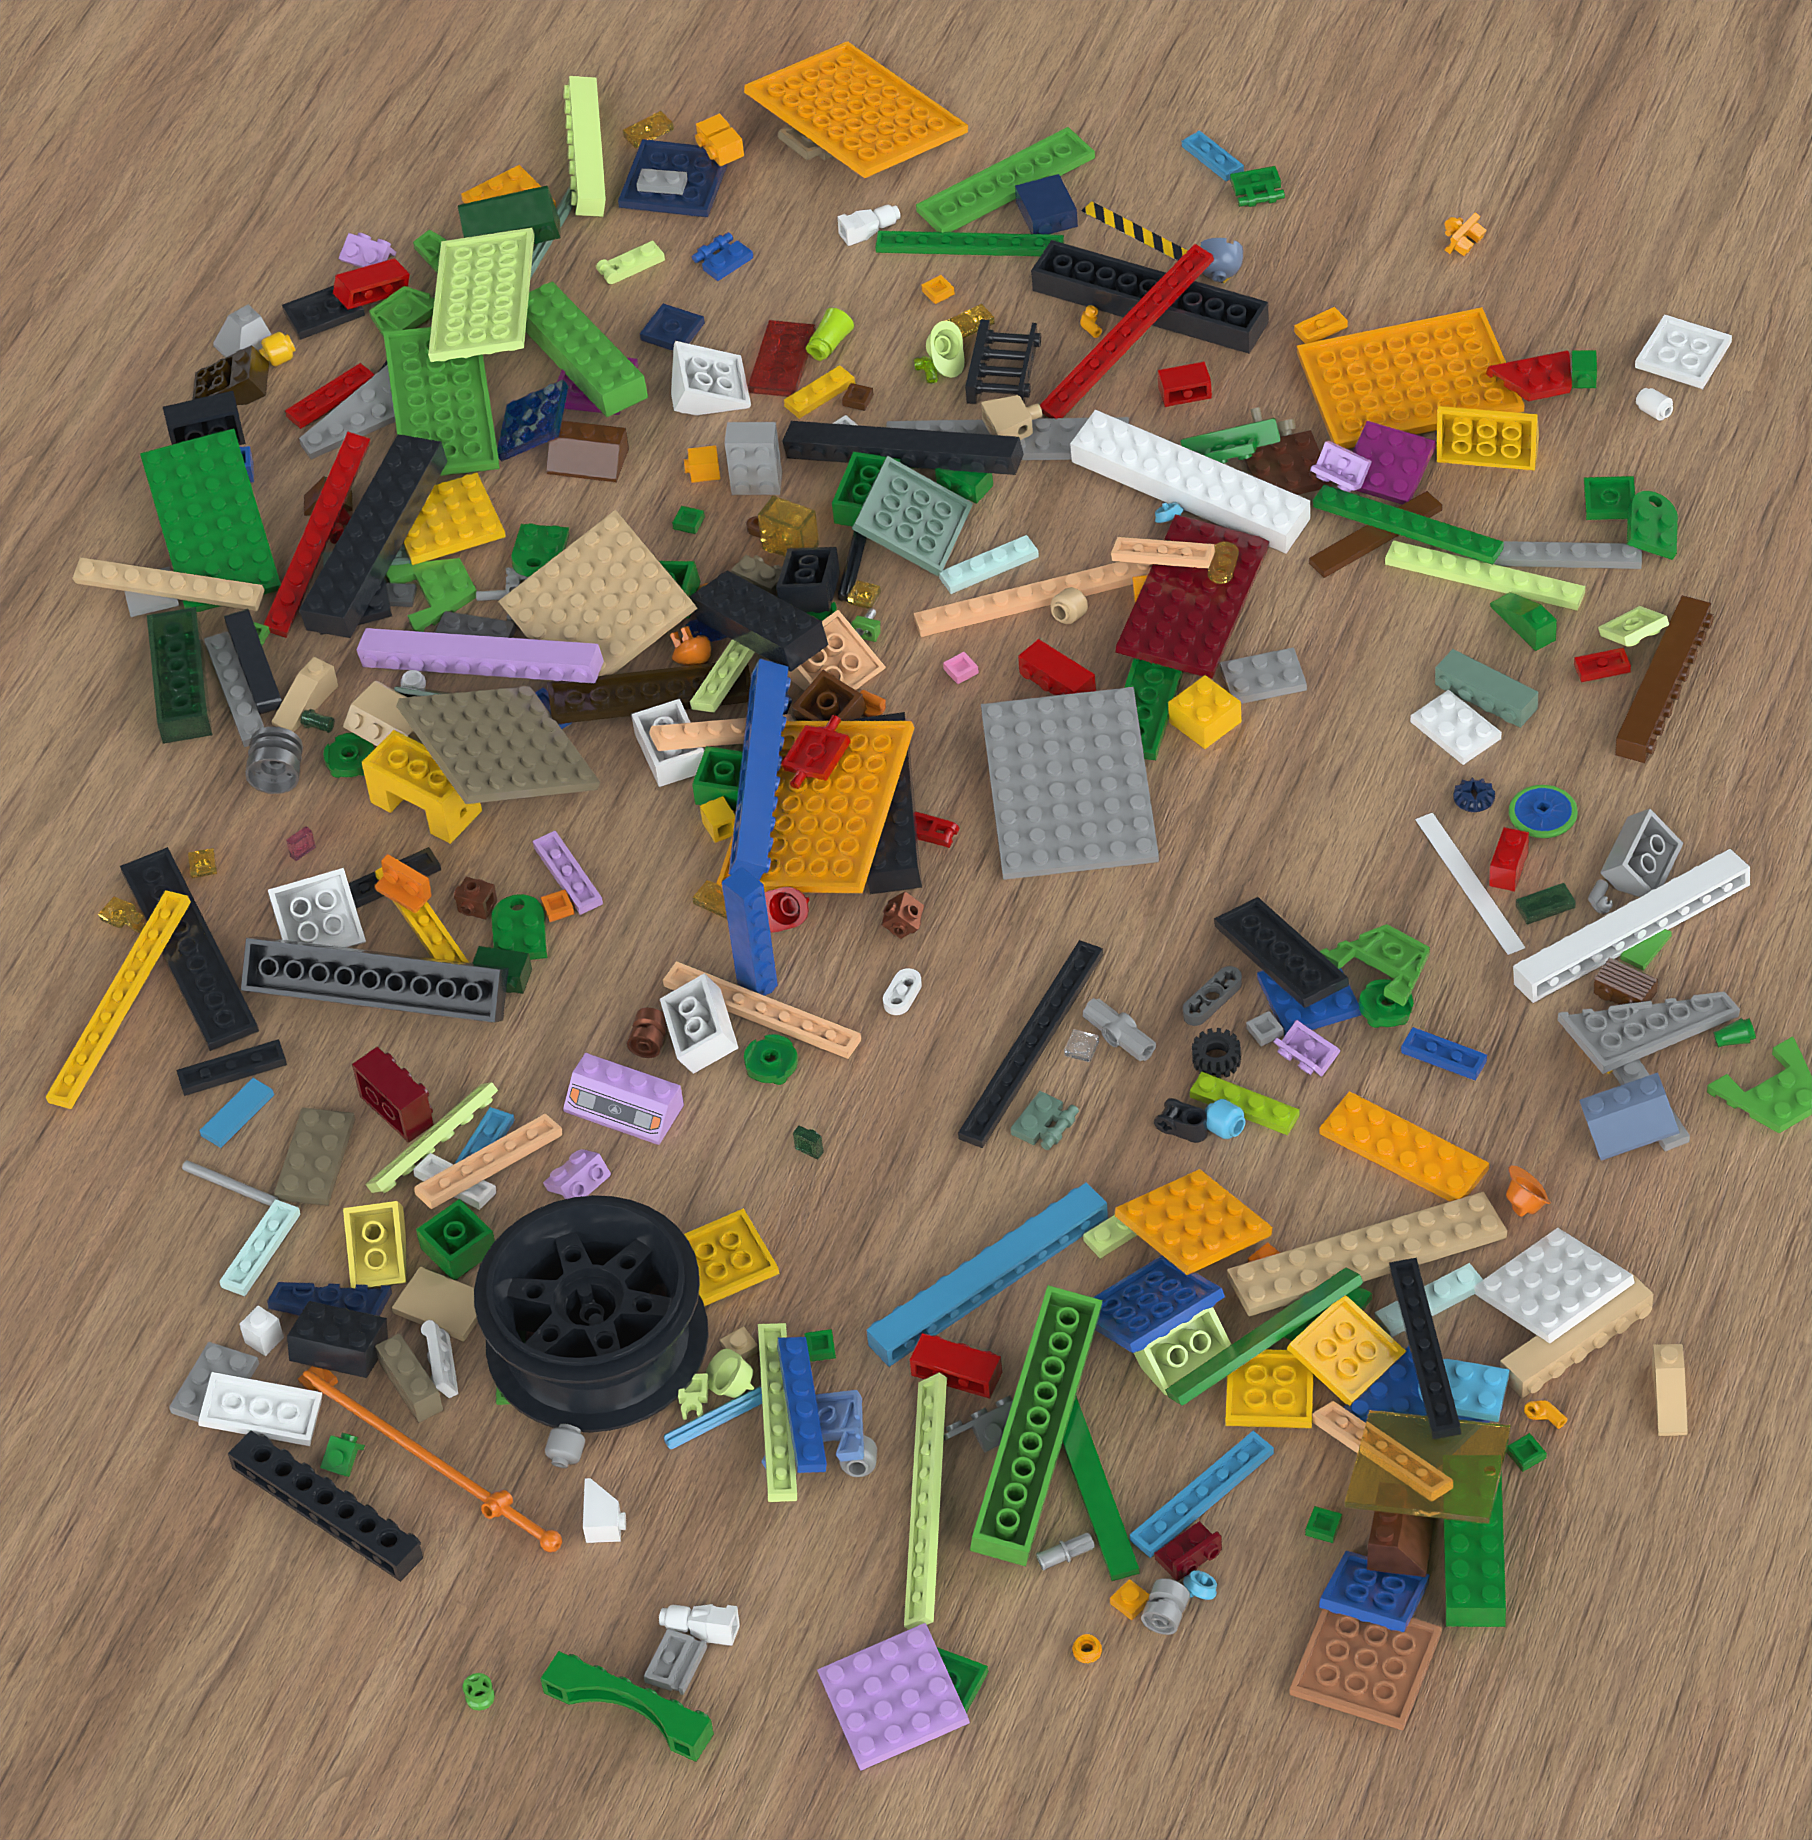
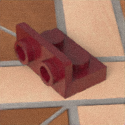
[1154,1521,1222,1582]

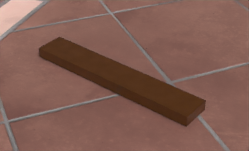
[1309,491,1442,578]

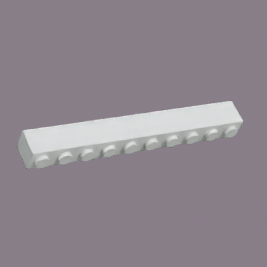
[1513,849,1750,1003]

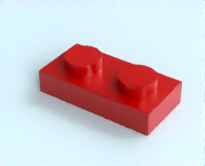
[1574,648,1631,683]

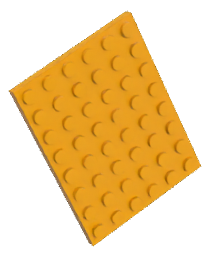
[744,41,968,178]
[1297,307,1525,449]
[716,721,915,893]

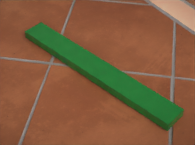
[875,231,1064,257]
[1165,1267,1363,1406]
[1062,1396,1140,1581]

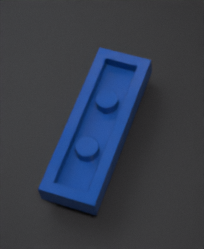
[1401,1027,1487,1081]

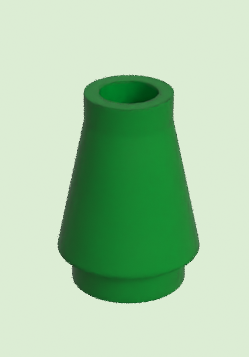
[1713,1018,1756,1048]

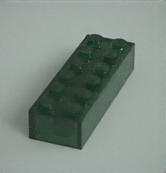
[147,607,213,744]

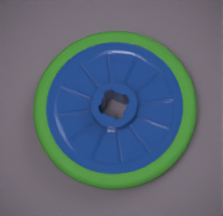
[1509,785,1578,838]

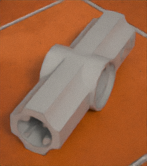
[1083,998,1156,1061]

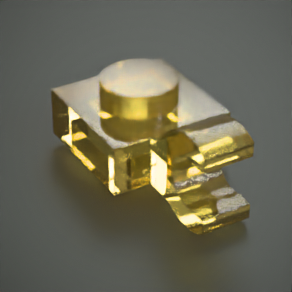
[98,896,146,933]

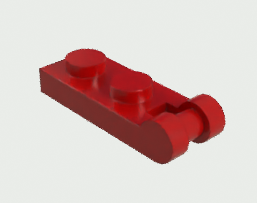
[915,811,960,848]

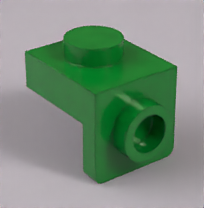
[320,1432,365,1477]

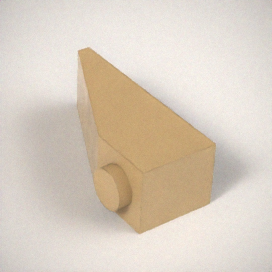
[272,657,338,732]
[1652,1344,1688,1436]

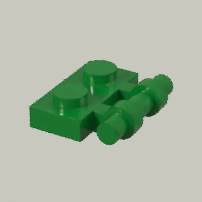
[1230,166,1285,207]

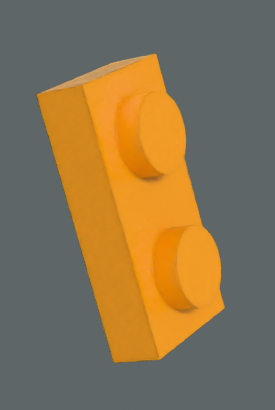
[1294,307,1348,344]

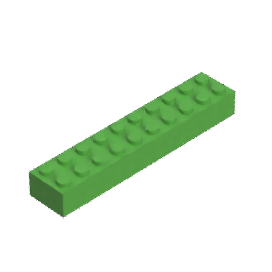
[970,1285,1103,1567]

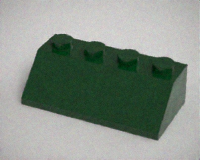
[458,185,561,244]

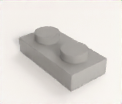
[637,169,688,195]

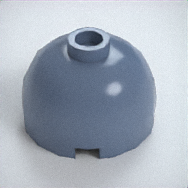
[1200,238,1243,282]

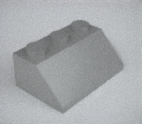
[1600,809,1683,897]

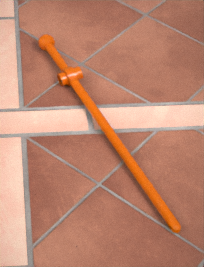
[303,1370,562,1553]

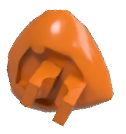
[670,626,711,666]

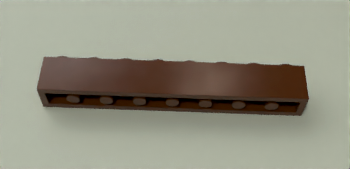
[1615,595,1714,763]

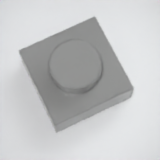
[1246,1011,1284,1047]

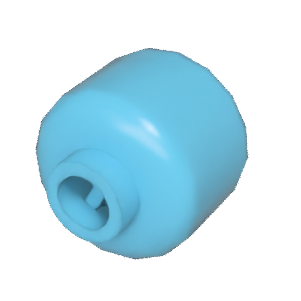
[1205,1099,1246,1139]

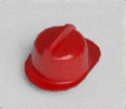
[765,887,810,933]

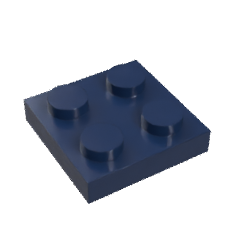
[640,303,705,351]

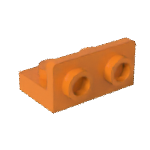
[375,854,432,913]

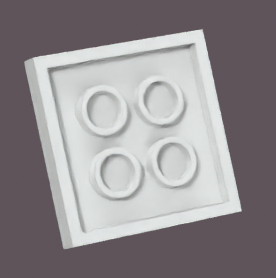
[1635,315,1732,389]

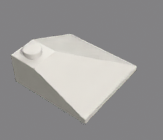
[671,341,751,415]
[268,868,366,948]

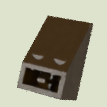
[192,345,269,405]

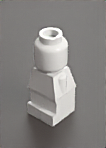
[838,204,900,246]
[659,1604,740,1646]

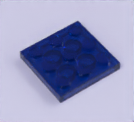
[497,380,569,461]

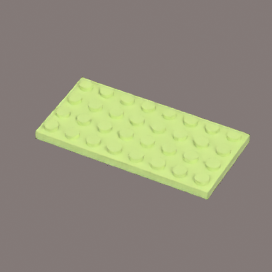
[428,228,534,362]

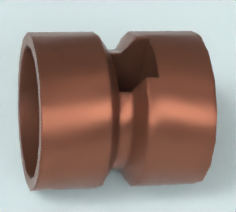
[627,1007,668,1058]

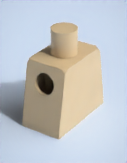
[981,395,1042,440]

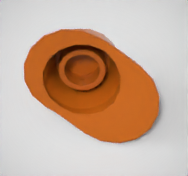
[1506,1165,1551,1217]

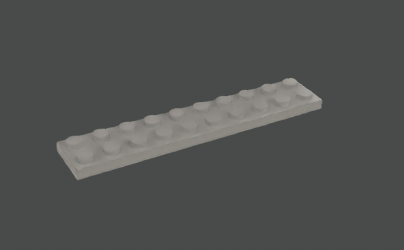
[886,417,1129,460]

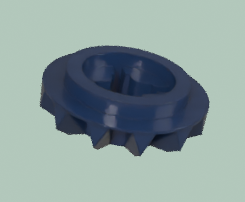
[1453,777,1495,812]

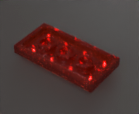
[748,320,816,397]

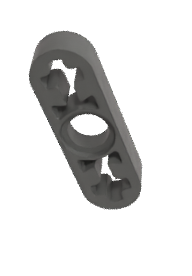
[1183,966,1242,1026]

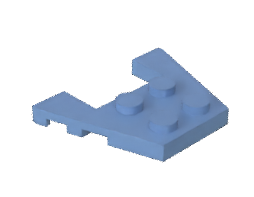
[761,1390,864,1469]

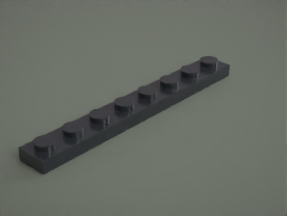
[1389,1257,1461,1439]

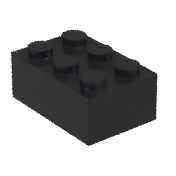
[163,391,246,446]
[776,547,840,613]
[287,1301,388,1378]

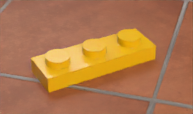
[784,365,855,419]

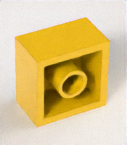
[1168,675,1241,749]

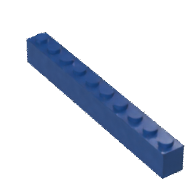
[729,659,791,880]

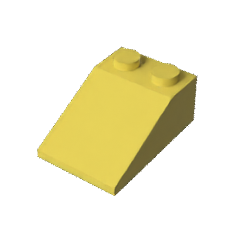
[343,1201,407,1288]

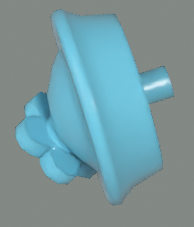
[1155,502,1183,523]
[1183,1570,1217,1600]

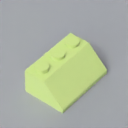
[1134,1307,1232,1395]

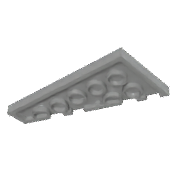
[299,364,395,460]
[1557,991,1740,1074]

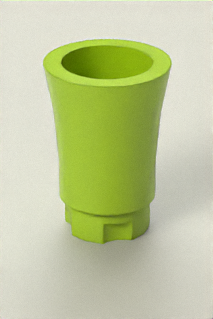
[806,307,854,361]

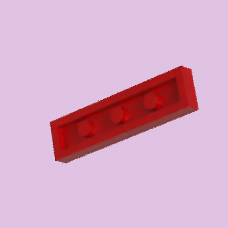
[285,363,375,429]

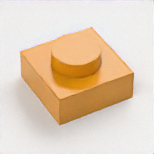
[921,275,955,304]
[1110,1579,1150,1620]

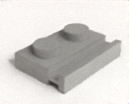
[644,1629,707,1695]

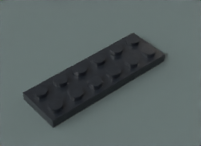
[1214,897,1349,1008]

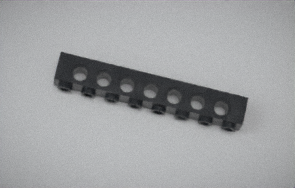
[228,1430,423,1582]

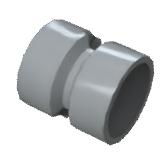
[1141,1578,1190,1635]

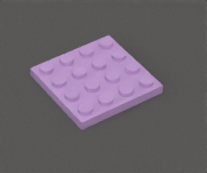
[817,1623,970,1771]

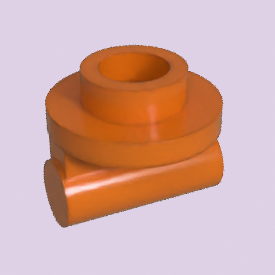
[860,690,886,717]

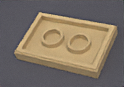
[392,1267,478,1342]

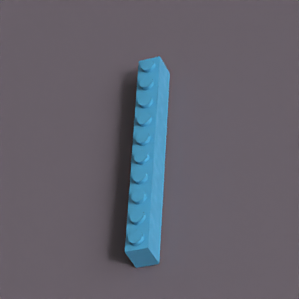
[866,1182,1108,1367]

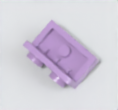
[338,233,396,267]
[1310,441,1372,492]
[1273,1020,1340,1077]
[543,1149,611,1199]

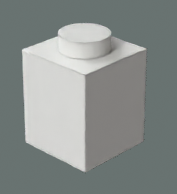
[239,1306,284,1356]

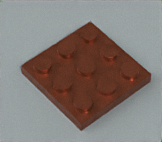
[1243,430,1332,495]

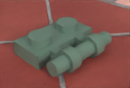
[1011,1091,1079,1150]

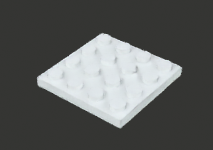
[1474,1228,1634,1343]

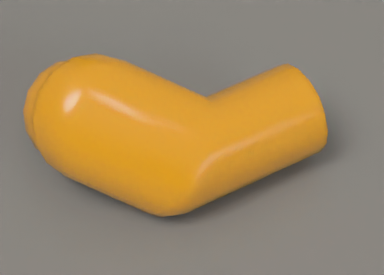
[1524,1401,1567,1429]

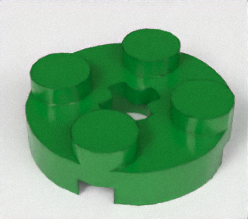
[323,733,374,778]
[1359,979,1414,1028]
[744,1034,798,1085]

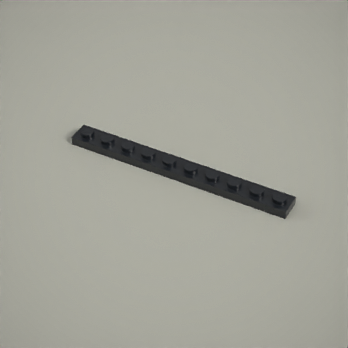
[958,940,1104,1148]

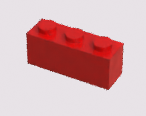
[333,258,410,309]
[1018,639,1096,696]
[909,1333,1003,1399]

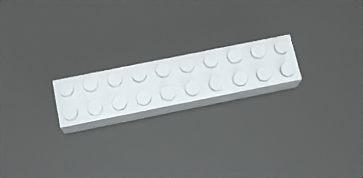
[1070,410,1310,553]

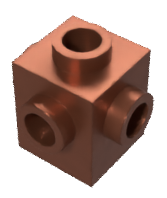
[454,877,497,920]
[881,891,924,939]

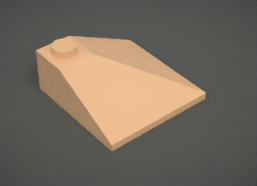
[787,610,886,691]

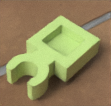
[678,1373,709,1420]

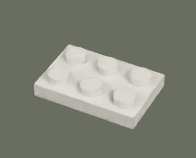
[1411,690,1501,765]

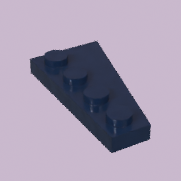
[267,1282,392,1316]

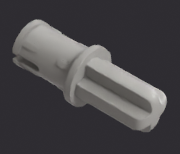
[1036,1533,1095,1571]

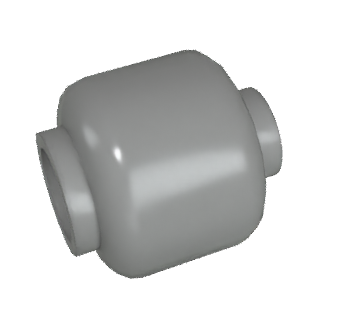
[545,1424,585,1468]
[839,1435,877,1477]

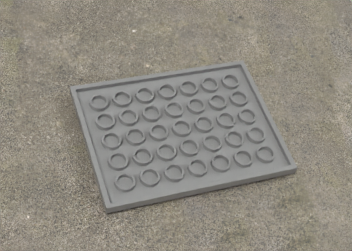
[981,687,1159,880]

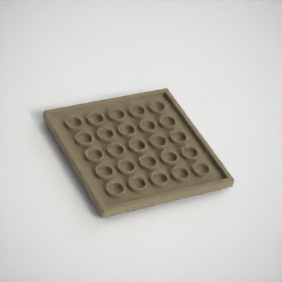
[397,686,600,804]

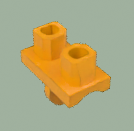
[1444,212,1487,257]

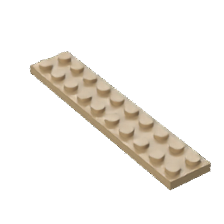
[1227,1192,1507,1316]

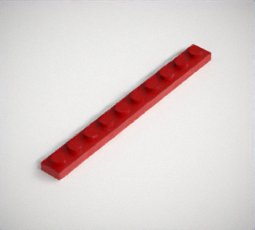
[1040,244,1214,420]
[264,431,370,638]

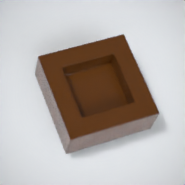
[842,383,874,411]

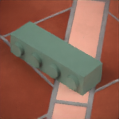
[1435,649,1538,728]

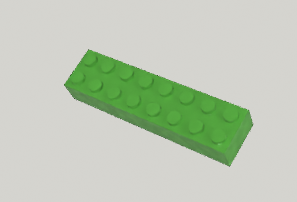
[525,281,648,417]

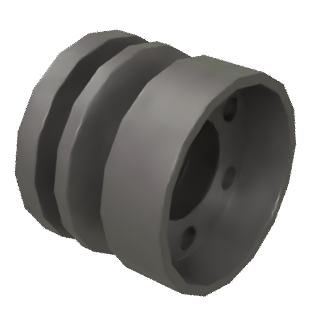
[245,727,303,794]

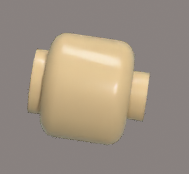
[1051,587,1088,624]

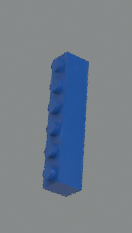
[722,867,778,996]

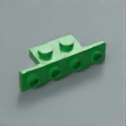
[1180,418,1281,464]

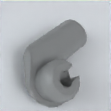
[1588,879,1613,914]

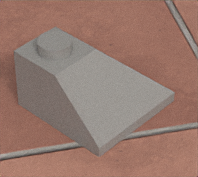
[213,304,271,358]

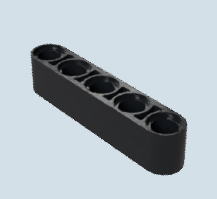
[224,608,282,715]

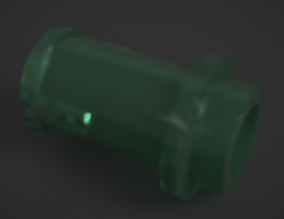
[300,709,335,733]

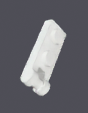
[421,1320,458,1398]

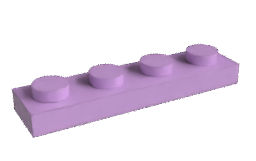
[532,831,603,915]

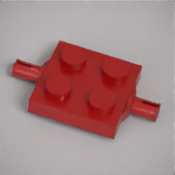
[781,715,851,789]

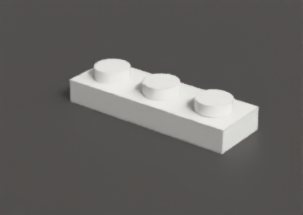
[414,1153,496,1210]

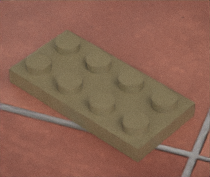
[274,1108,355,1206]

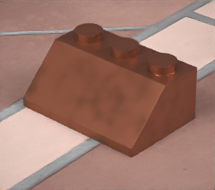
[1367,1485,1436,1577]

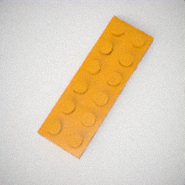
[1319,1091,1489,1202]

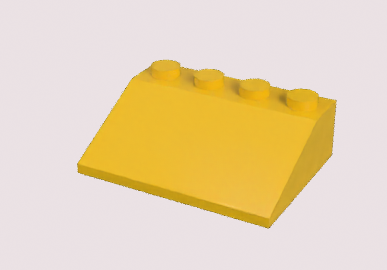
[1437,406,1539,470]

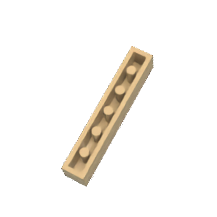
[1500,1272,1653,1399]

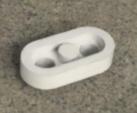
[883,968,922,1015]

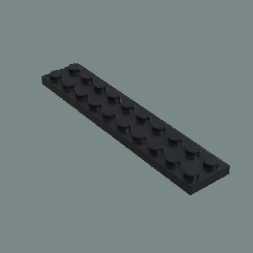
[120,847,259,1051]

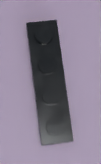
[348,847,441,909]
[176,1039,287,1096]

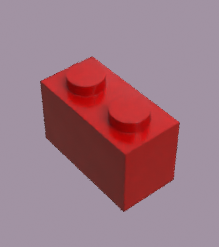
[1158,361,1212,407]
[1489,827,1529,892]

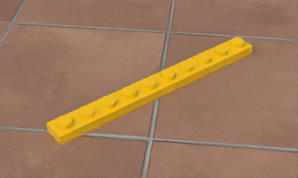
[46,890,191,1109]

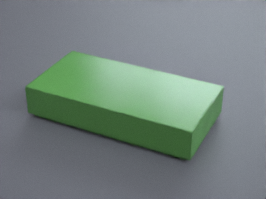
[1620,929,1672,971]

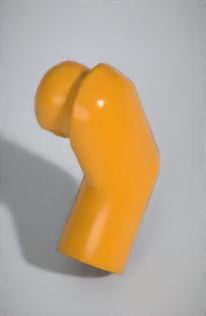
[1080,305,1102,338]

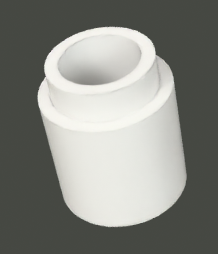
[1636,388,1673,420]

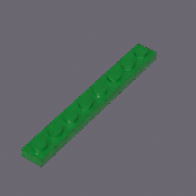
[1313,484,1504,565]

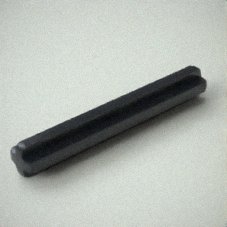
[838,530,867,602]

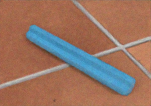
[663,1387,762,1449]

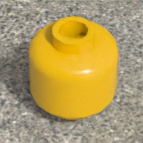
[259,332,296,367]

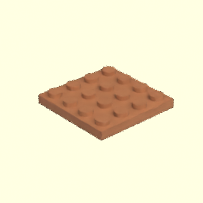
[1290,1609,1442,1730]

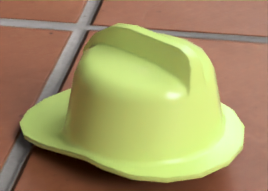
[926,321,965,378]
[706,1348,754,1398]

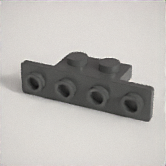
[943,1395,1013,1453]

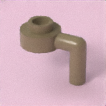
[1250,407,1296,437]

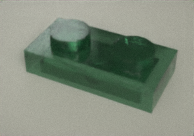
[1516,883,1576,925]

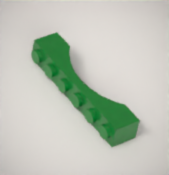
[540,1651,714,1762]

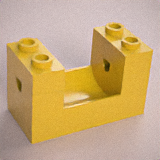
[362,730,482,844]

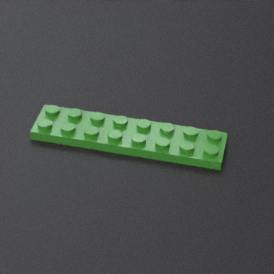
[916,127,1095,233]

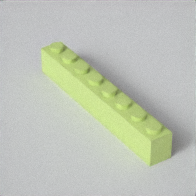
[563,76,606,217]

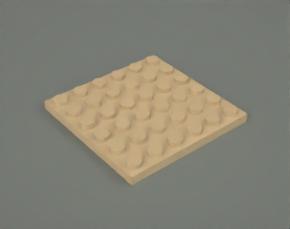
[498,510,697,676]

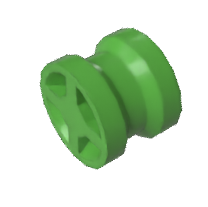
[463,1673,495,1711]

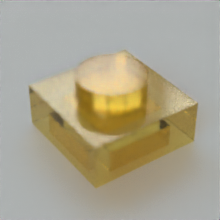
[847,580,881,609]
[188,848,217,878]

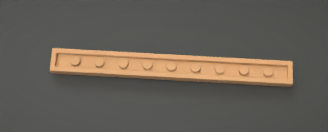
[914,561,1153,637]

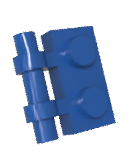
[692,232,753,281]

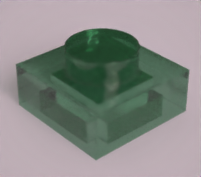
[793,1125,824,1160]

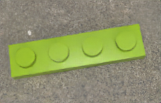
[1189,1072,1300,1136]

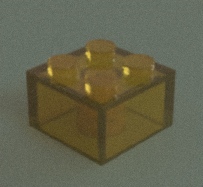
[758,495,819,557]

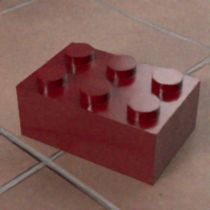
[352,1047,434,1143]

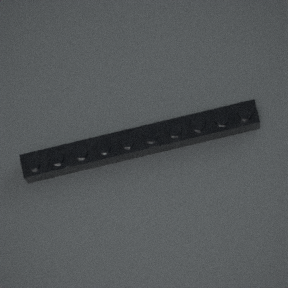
[782,421,1024,475]

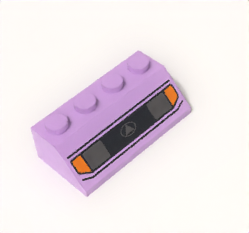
[563,1053,684,1145]

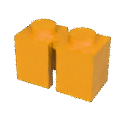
[695,113,744,167]

